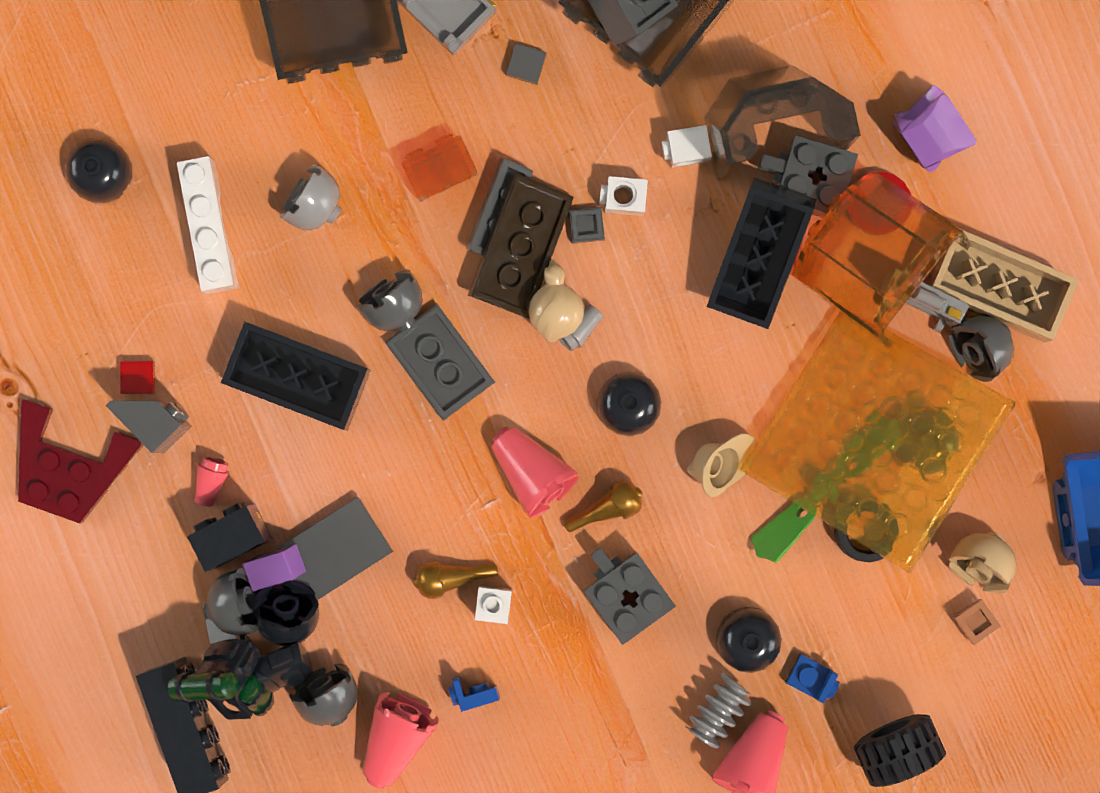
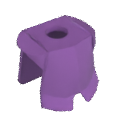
[893,85,976,172]

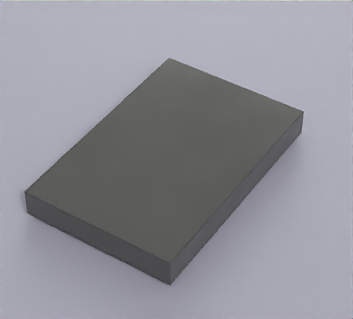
[385,304,495,421]
[276,497,393,600]

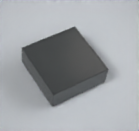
[506,43,547,85]
[569,207,605,244]

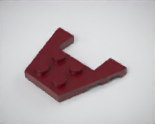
[18,399,143,524]

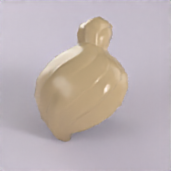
[529,260,584,342]

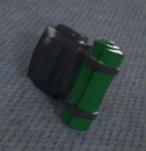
[239,634,313,716]
[168,639,260,720]

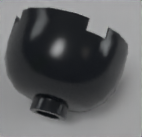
[65,138,132,203]
[597,371,662,436]
[253,580,319,646]
[716,607,782,673]

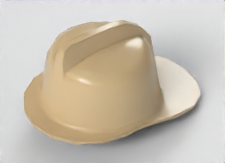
[687,433,757,497]

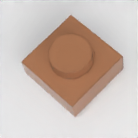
[953,599,1001,645]

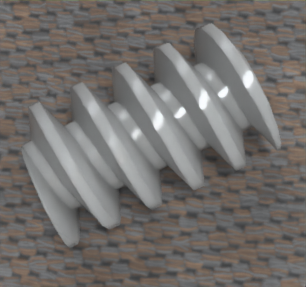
[685,673,752,748]

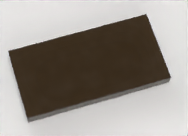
[468,173,574,319]

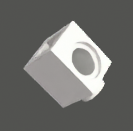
[661,125,712,168]
[599,176,648,216]
[475,585,512,624]

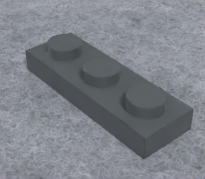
[466,158,533,256]

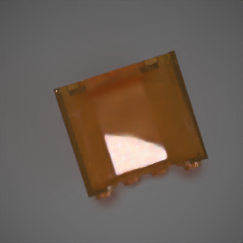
[791,170,971,349]

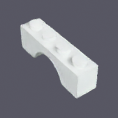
[177,156,239,294]

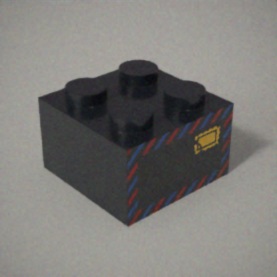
[187,502,273,572]

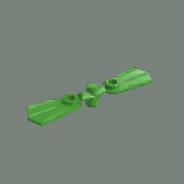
[751,415,903,563]

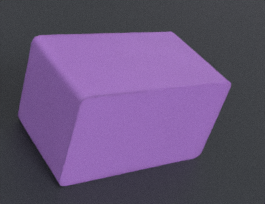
[242,544,306,591]

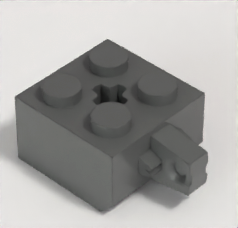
[758,135,858,221]
[583,547,676,645]

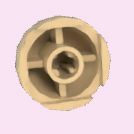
[948,532,1017,594]

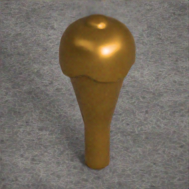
[564,481,643,533]
[413,561,498,599]

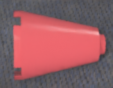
[492,427,579,518]
[363,692,439,788]
[712,710,788,793]

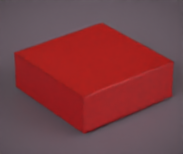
[120,361,155,394]

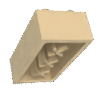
[928,228,1079,343]

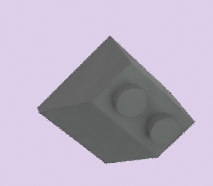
[105,401,192,454]

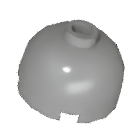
[280,164,341,231]

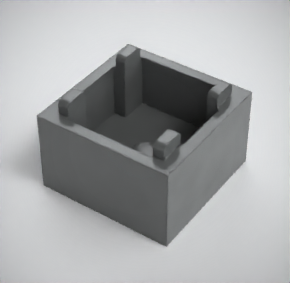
[588,0,678,45]

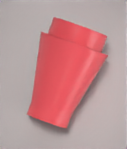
[194,456,229,507]

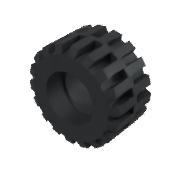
[853,714,946,787]

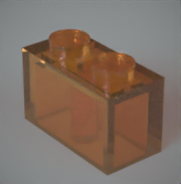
[401,134,478,202]

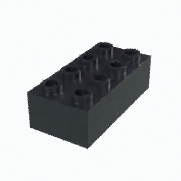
[706,177,816,329]
[221,321,371,431]
[136,657,231,793]

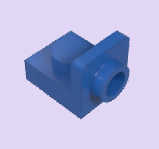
[785,654,840,704]
[448,676,500,712]

